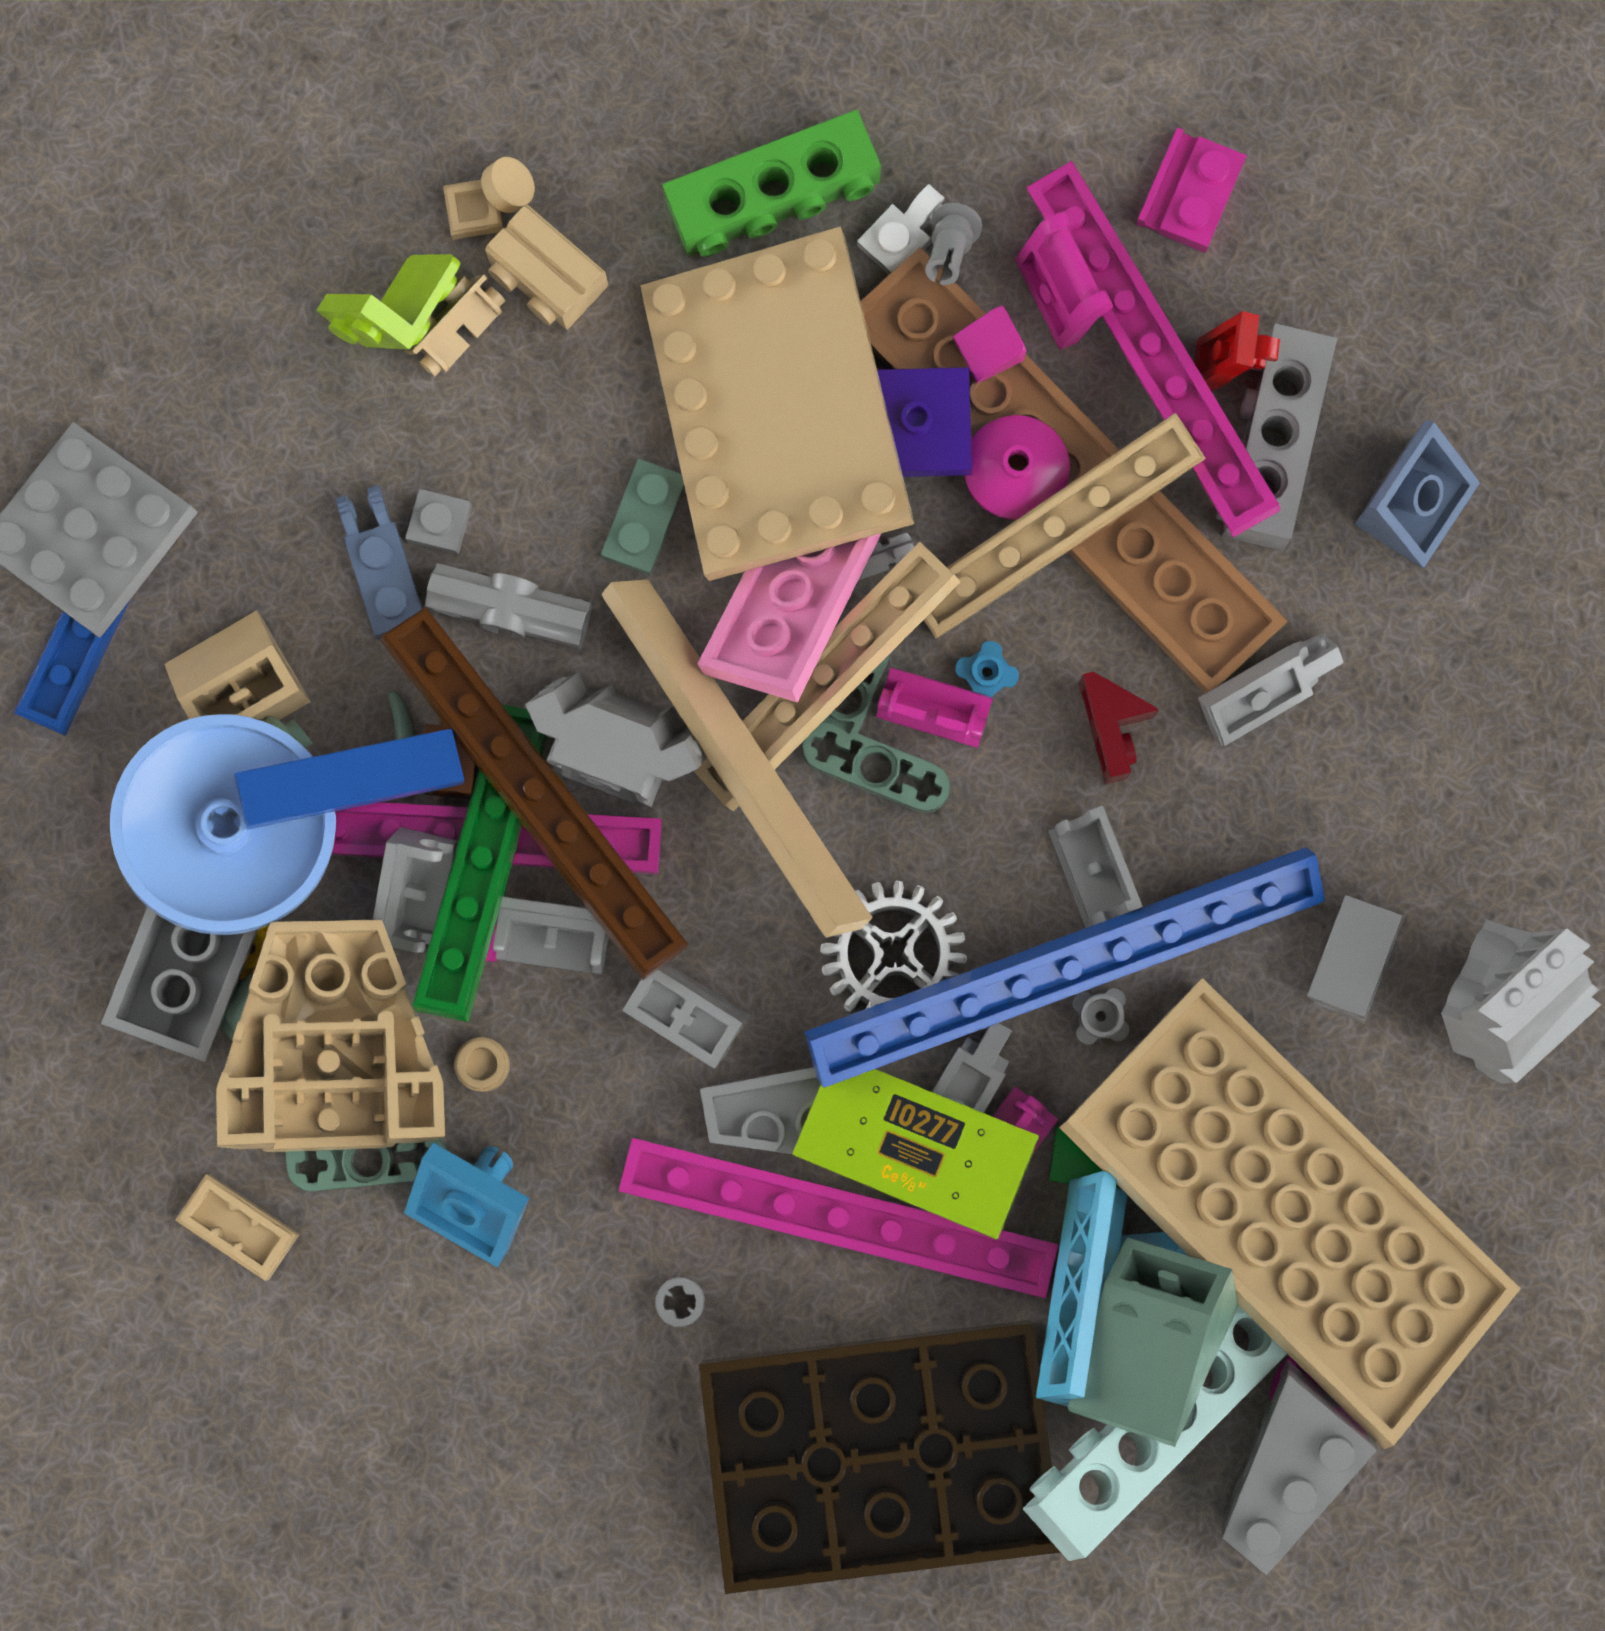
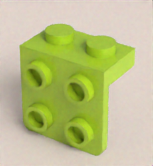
[316,254,460,350]

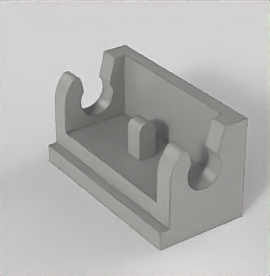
[1048,805,1143,928]
[372,827,457,952]
[1307,895,1403,1024]
[493,897,609,975]
[622,963,751,1069]

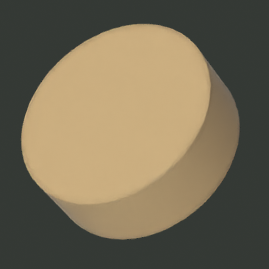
[481,157,535,213]
[454,1037,510,1092]

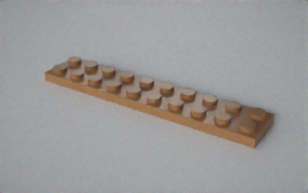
[860,247,1288,694]

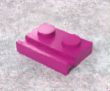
[1136,127,1247,253]

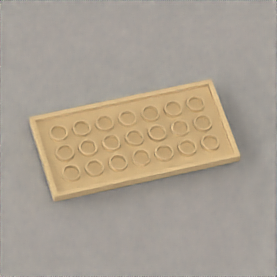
[1059,978,1521,1449]

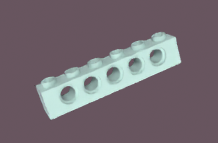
[1023,1305,1287,1561]

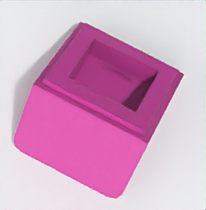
[953,305,1026,384]

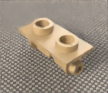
[404,274,505,377]

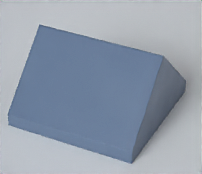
[1354,420,1480,568]

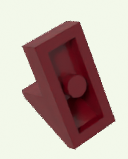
[1078,671,1159,785]

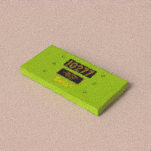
[792,1069,1039,1240]

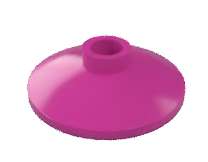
[964,415,1070,520]

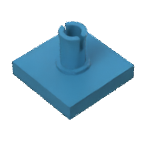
[404,1143,530,1268]

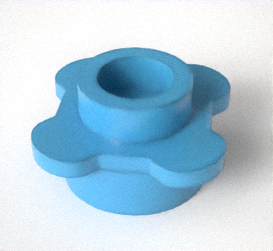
[955,641,1019,697]

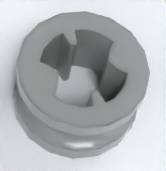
[655,1277,705,1327]

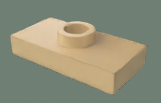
[175,1174,300,1281]

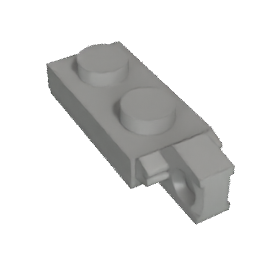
[1198,633,1344,746]
[932,1023,1012,1113]

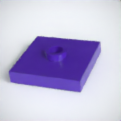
[877,367,972,477]

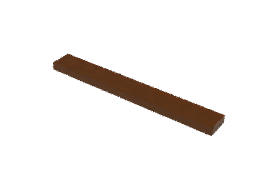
[381,607,689,981]

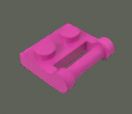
[1015,212,1113,350]

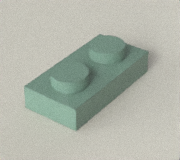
[601,458,685,576]

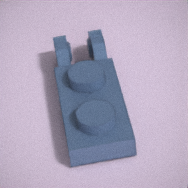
[336,485,423,640]

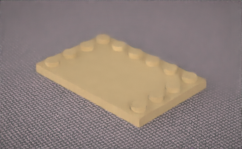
[640,226,914,581]

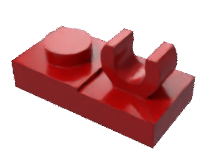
[1194,311,1280,392]

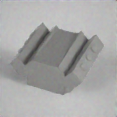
[525,672,707,809]
[1441,919,1602,1083]

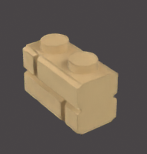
[485,204,608,330]

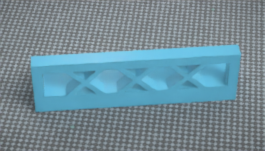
[1036,1171,1127,1407]

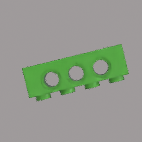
[662,109,881,257]

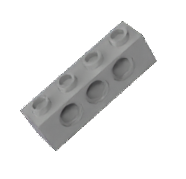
[1216,323,1337,551]

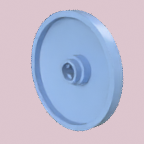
[110,714,336,935]

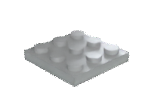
[0,422,198,638]

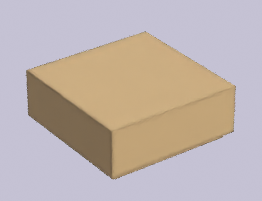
[443,179,503,240]

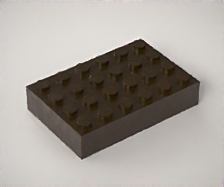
[699,1320,1061,1594]

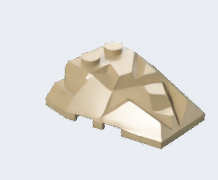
[216,920,445,1152]

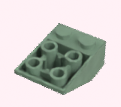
[1068,1237,1238,1447]

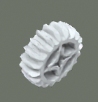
[820,881,967,1012]

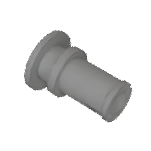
[925,203,983,285]

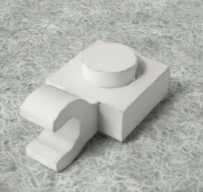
[857,184,944,275]

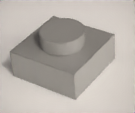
[405,489,472,555]

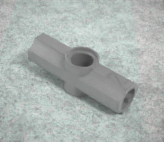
[425,563,592,649]

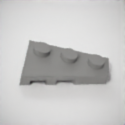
[700,1067,821,1154]

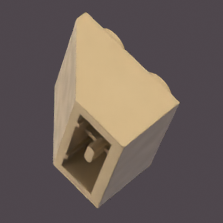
[164,610,311,720]

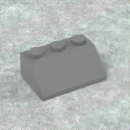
[101,907,259,1062]

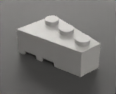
[1222,1360,1377,1576]

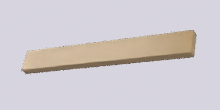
[601,579,872,938]

